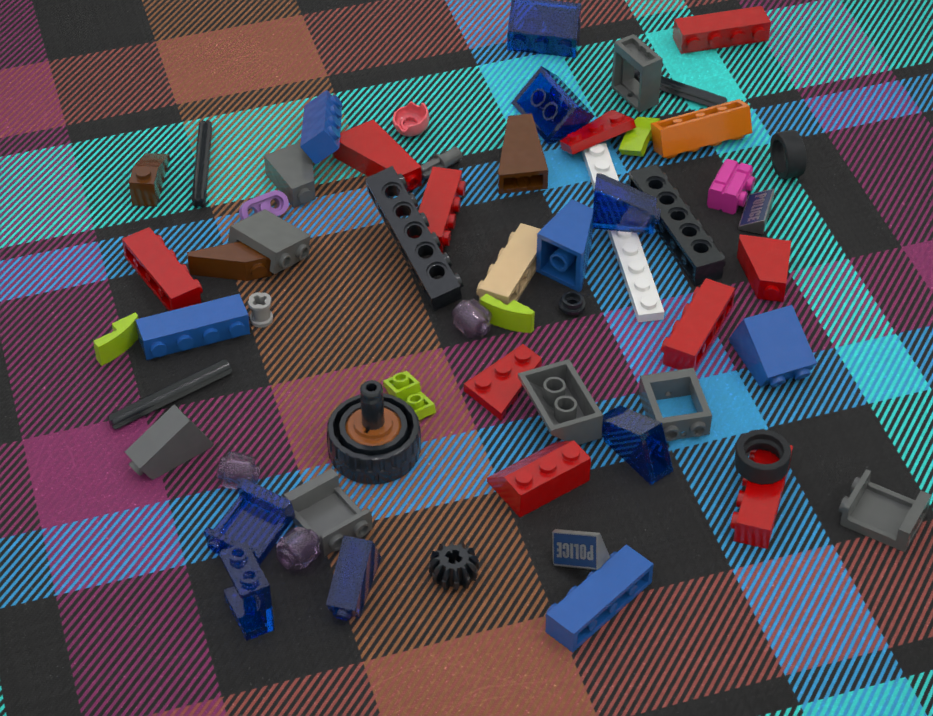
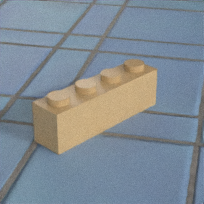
[476,223,541,307]

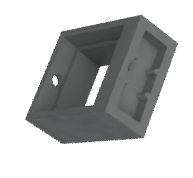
[611,34,663,113]
[639,368,712,443]

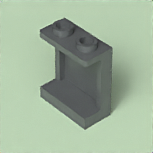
[228,209,311,274]
[284,468,373,557]
[839,469,932,552]

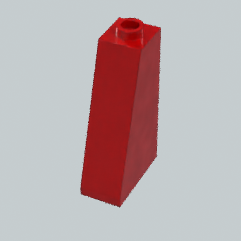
[333,119,422,192]

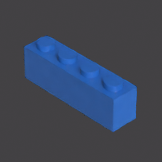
[300,90,343,164]
[136,294,250,360]
[545,544,654,653]

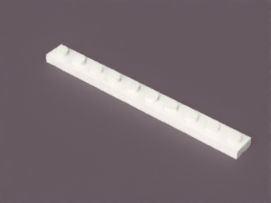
[582,143,664,323]

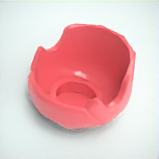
[392,101,430,137]

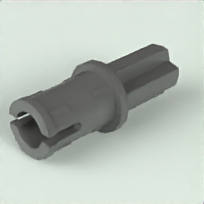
[421,146,463,179]

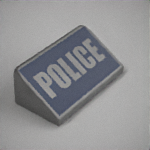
[738,189,775,234]
[552,529,610,570]

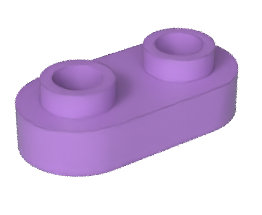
[239,190,289,220]

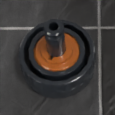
[327,380,421,485]

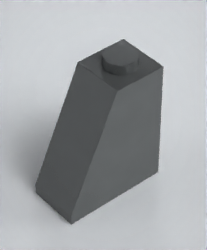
[264,141,316,208]
[125,404,214,480]

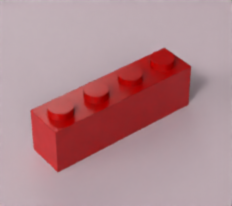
[673,6,771,54]
[411,167,466,254]
[122,227,203,311]
[661,278,735,371]
[730,445,793,549]

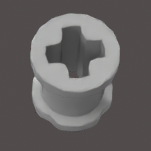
[248,292,273,328]

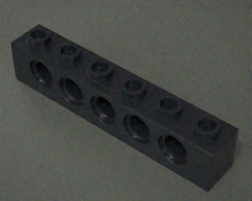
[628,164,726,286]
[365,166,464,311]

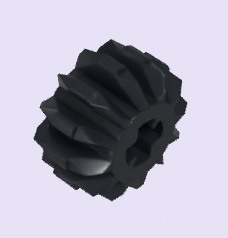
[428,540,479,592]

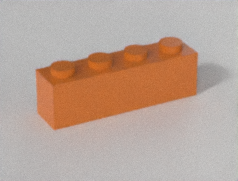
[650,99,752,158]

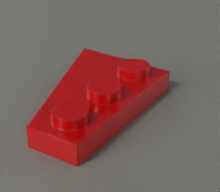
[560,110,636,155]
[464,344,542,421]

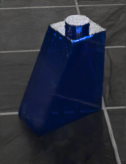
[593,173,661,234]
[602,405,673,484]
[326,535,381,620]

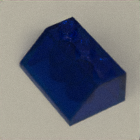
[507,0,581,58]
[511,66,595,145]

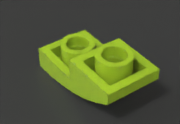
[619,117,661,157]
[479,293,535,333]
[93,312,139,366]
[383,371,436,420]

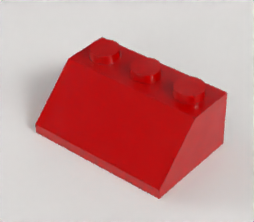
[487,440,591,518]

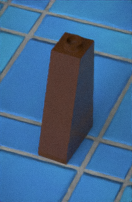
[498,113,548,194]

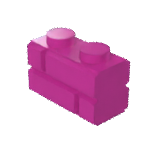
[707,159,756,214]

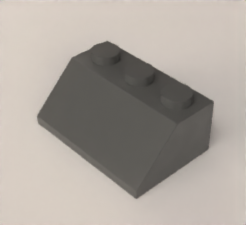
[518,359,603,445]

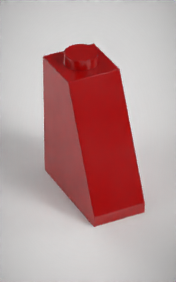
[737,234,791,302]

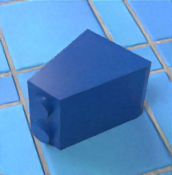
[536,199,594,292]
[729,305,817,387]

